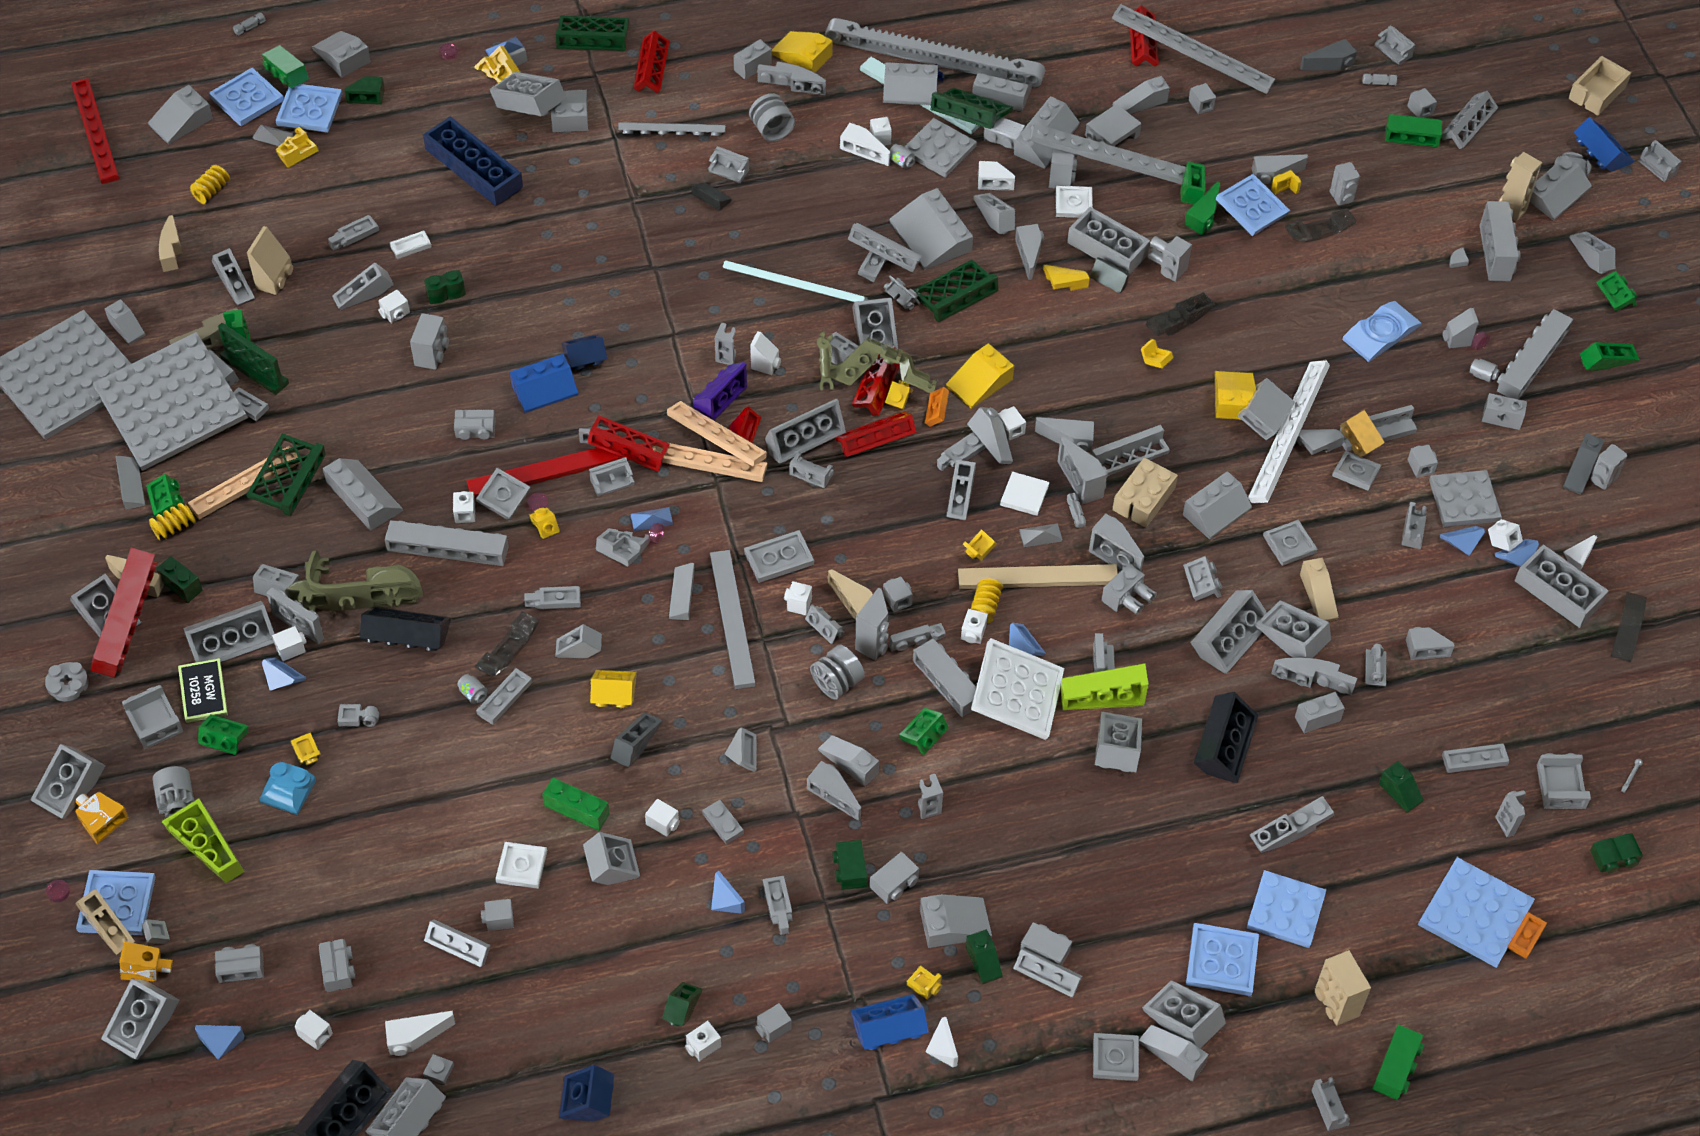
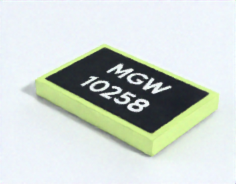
[178,658,228,723]

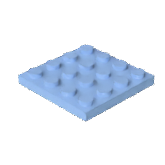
[1418,857,1535,968]

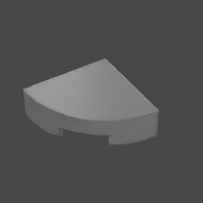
[1449,248,1469,268]

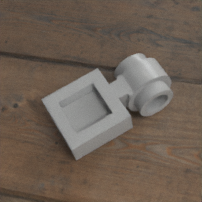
[337,704,379,727]

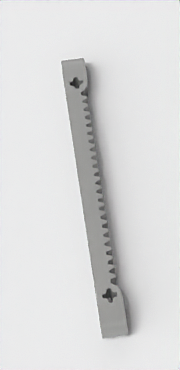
[825,18,1046,87]

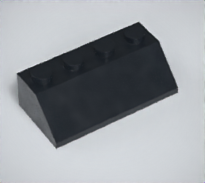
[359,607,451,651]
[1194,692,1258,783]
[293,1060,393,1136]

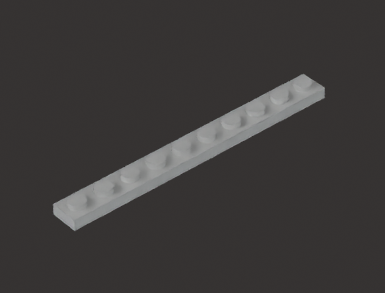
[1112,4,1275,94]
[1031,123,1186,185]

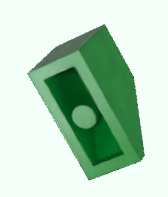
[1181,162,1205,205]

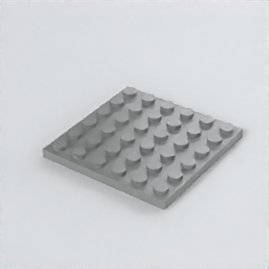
[0,310,131,440]
[92,332,248,471]

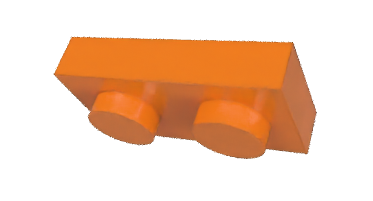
[925,387,949,427]
[1508,912,1547,959]

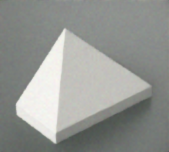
[1563,535,1597,571]
[926,1017,958,1067]

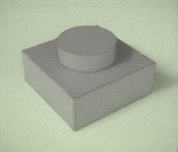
[142,919,170,944]
[423,1054,454,1085]

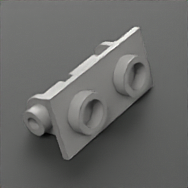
[884,275,920,310]
[805,604,845,644]
[1365,644,1386,687]

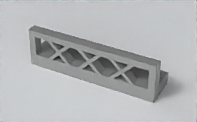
[1441,91,1498,149]
[848,223,922,273]
[1340,405,1417,451]
[1092,425,1170,476]

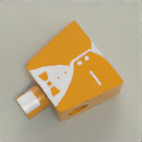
[75,792,129,844]
[119,941,173,981]

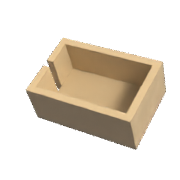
[1568,56,1631,115]
[1113,458,1178,528]
[1315,950,1371,1026]

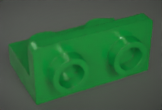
[1596,271,1638,312]
[223,309,250,341]
[146,474,184,517]
[899,707,949,755]
[198,714,248,755]

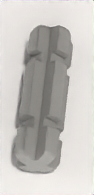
[233,13,266,35]
[1362,73,1397,85]
[1067,493,1086,528]

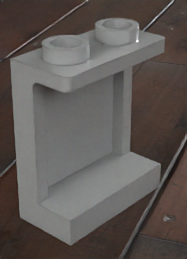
[1085,104,1142,146]
[1238,378,1295,440]
[122,685,183,750]
[1537,753,1591,809]

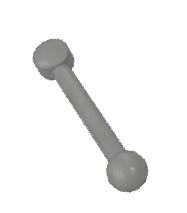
[1621,759,1643,793]

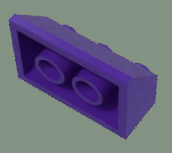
[693,362,747,421]

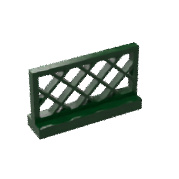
[556,16,629,51]
[930,88,1013,129]
[913,260,999,322]
[218,323,289,395]
[247,433,326,517]

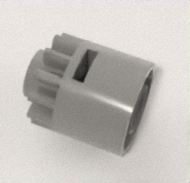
[152,766,194,817]

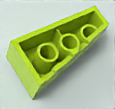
[1060,664,1149,710]
[161,798,245,883]

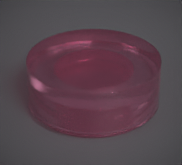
[440,43,458,59]
[1472,331,1490,351]
[528,493,548,512]
[649,523,664,543]
[46,880,70,902]

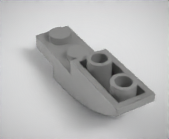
[757,62,826,95]
[1271,658,1357,695]
[1250,796,1334,853]

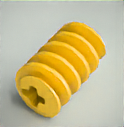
[190,165,230,204]
[149,503,196,540]
[971,578,1003,623]

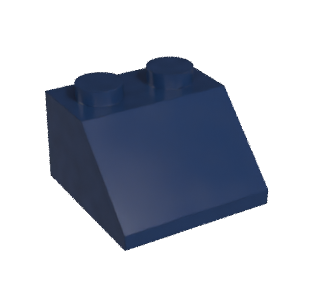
[561,334,608,370]
[559,1065,615,1121]

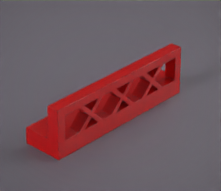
[1130,5,1159,67]
[633,30,670,93]
[852,347,900,416]
[835,411,917,457]
[587,415,670,472]

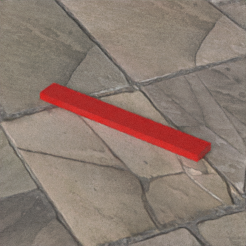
[71,78,120,184]
[466,448,622,499]

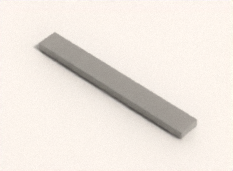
[710,550,755,689]

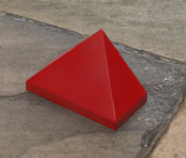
[728,406,761,443]

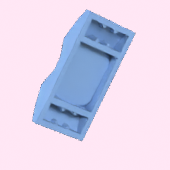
[1342,301,1422,362]

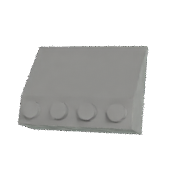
[889,188,973,270]

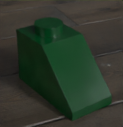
[344,76,385,105]
[1379,761,1423,813]
[965,929,1003,985]
[662,982,703,1026]

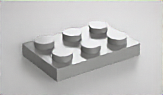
[744,530,814,583]
[266,587,324,644]

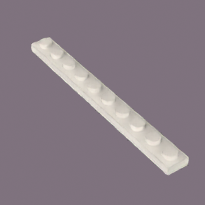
[1248,360,1330,503]

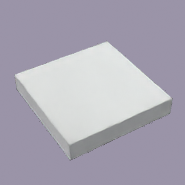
[1056,186,1092,218]
[1000,472,1049,516]
[496,842,547,889]

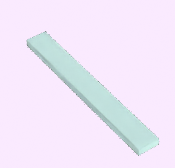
[860,57,980,134]
[723,261,868,302]

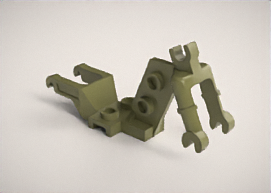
[817,331,937,393]

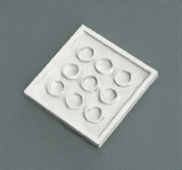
[971,638,1064,740]

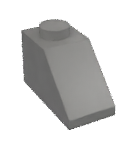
[105,299,146,345]
[1443,308,1478,348]
[555,624,602,658]
[1406,627,1454,660]

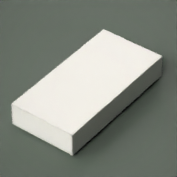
[390,231,431,259]

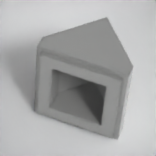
[509,48,528,66]

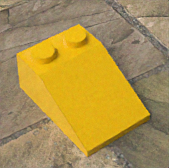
[772,31,833,73]
[946,343,1014,409]
[1215,371,1256,419]

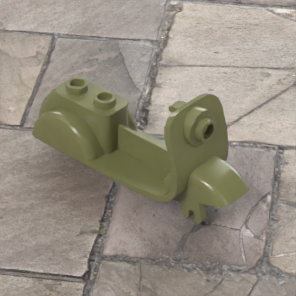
[285,550,423,612]

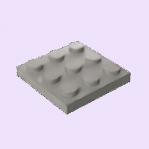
[905,118,977,178]
[1429,470,1502,527]

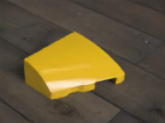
[475,46,521,83]
[276,127,319,168]
[1043,265,1090,291]

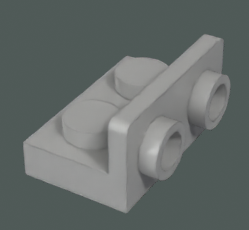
[1184,556,1222,601]
[1093,633,1115,673]
[1495,790,1526,837]

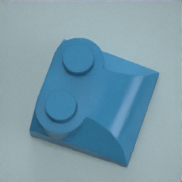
[259,762,316,815]

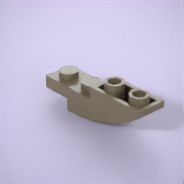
[169,307,238,350]

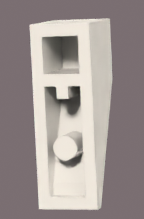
[840,123,890,166]
[385,1011,455,1056]

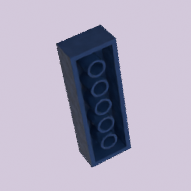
[423,116,523,206]

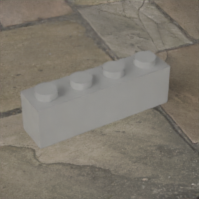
[913,638,977,717]

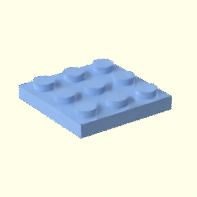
[209,68,284,126]
[276,84,342,132]
[1216,174,1290,236]
[76,870,156,935]
[1247,870,1326,948]
[1186,923,1259,996]

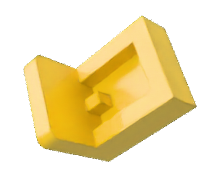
[1271,170,1301,194]
[1141,339,1174,368]
[885,380,913,410]
[529,507,560,539]
[963,529,997,561]
[291,733,321,766]
[907,966,942,1000]

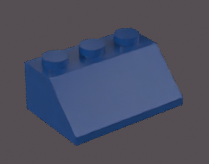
[1574,117,1635,172]
[510,354,578,413]
[850,994,929,1050]

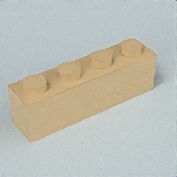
[1499,152,1542,222]

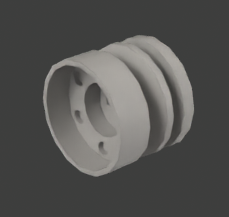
[749,93,795,142]
[810,645,865,699]

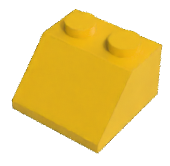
[590,670,637,708]

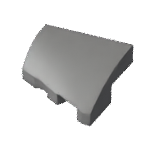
[1296,429,1345,455]
[596,528,651,567]

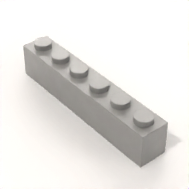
[1497,309,1573,400]
[385,520,509,566]

